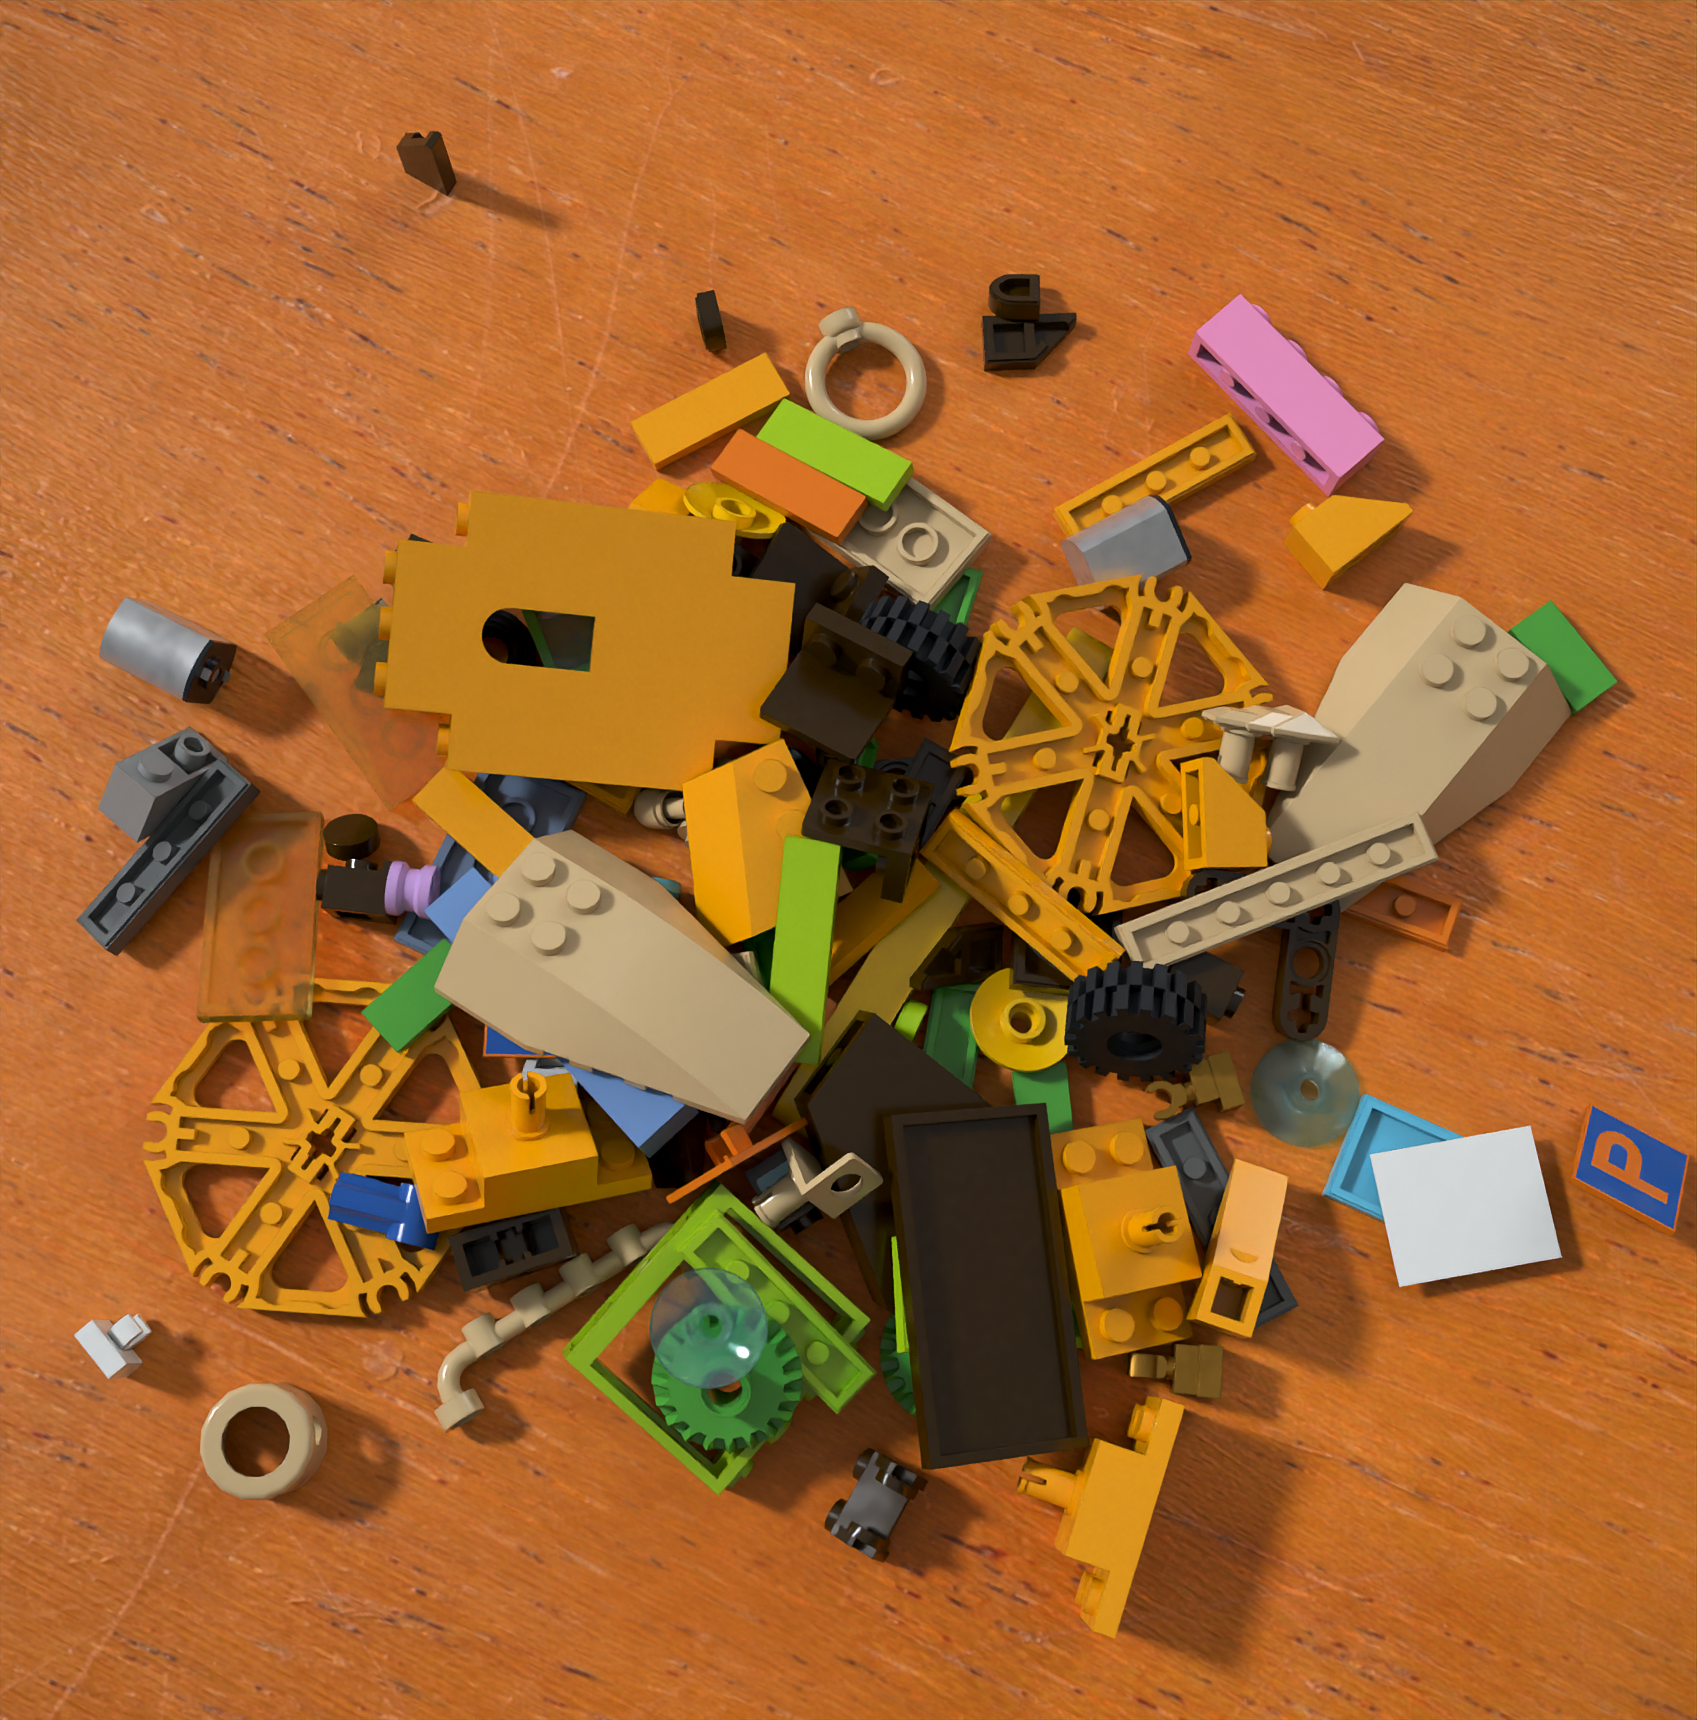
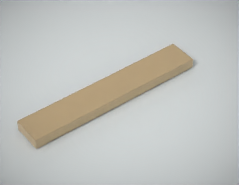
[1114,809,1439,969]

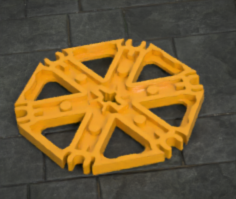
[949,574,1273,916]
[142,975,483,1318]

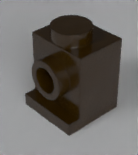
[316,859,397,925]

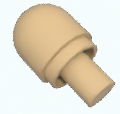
[634,788,686,829]

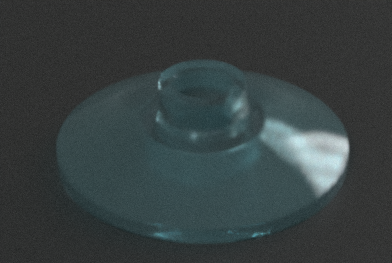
[1250,1039,1360,1147]
[650,1268,768,1389]

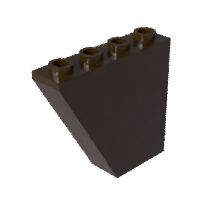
[794,1010,993,1316]

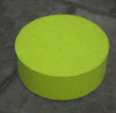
[894,998,929,1043]

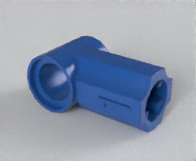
[328,1172,439,1250]

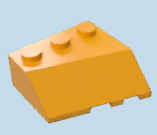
[682,739,853,947]

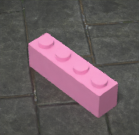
[1188,294,1384,497]

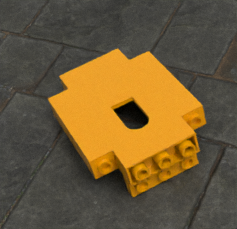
[373,490,795,791]

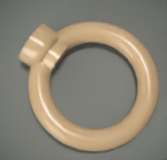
[805,307,927,441]

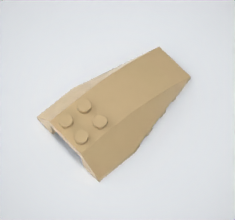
[1266,583,1572,914]
[434,829,810,1125]

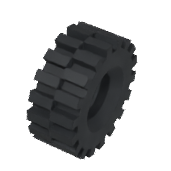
[858,595,982,722]
[1064,961,1208,1082]

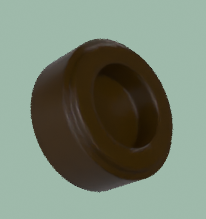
[323,814,380,861]

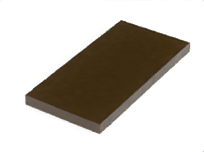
[883,1103,1089,1470]

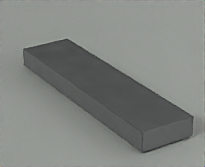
[76,757,261,956]
[1145,1106,1299,1329]

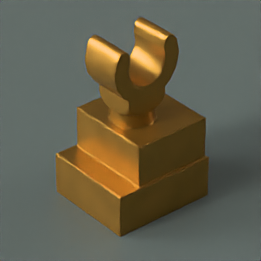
[1145,1050,1246,1121]
[1127,1344,1223,1399]

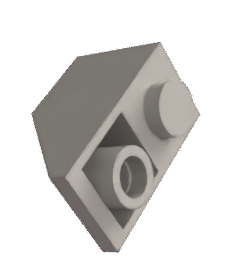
[98,727,229,843]

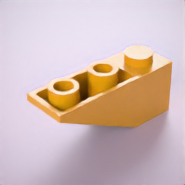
[1186,1159,1289,1338]

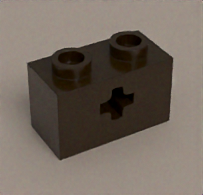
[448,1206,580,1293]

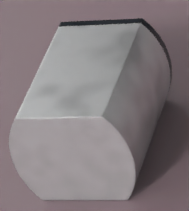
[1061,494,1192,611]
[99,597,237,704]

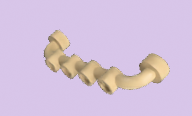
[434,1222,701,1433]

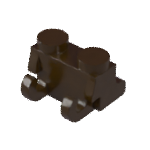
[825,1448,928,1563]

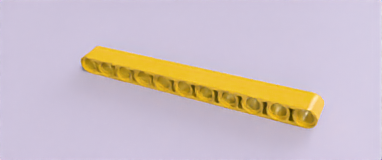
[771,626,1114,1139]

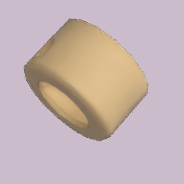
[200,1382,328,1500]

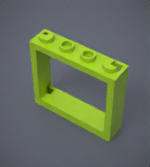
[562,1179,871,1496]

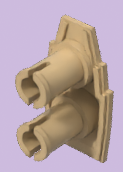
[1202,705,1340,791]

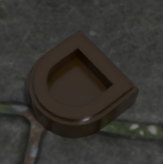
[988,274,1040,320]
[695,290,727,352]

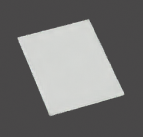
[1370,1126,1562,1287]

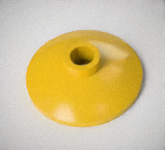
[684,482,786,543]
[969,968,1068,1073]

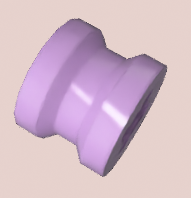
[385,861,441,920]

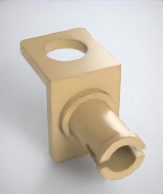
[752,1137,883,1229]

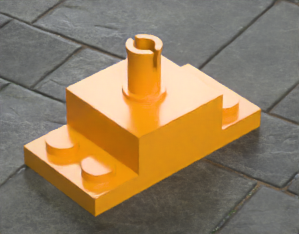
[404,1071,652,1234]
[1050,1118,1202,1361]
[1016,1396,1185,1639]

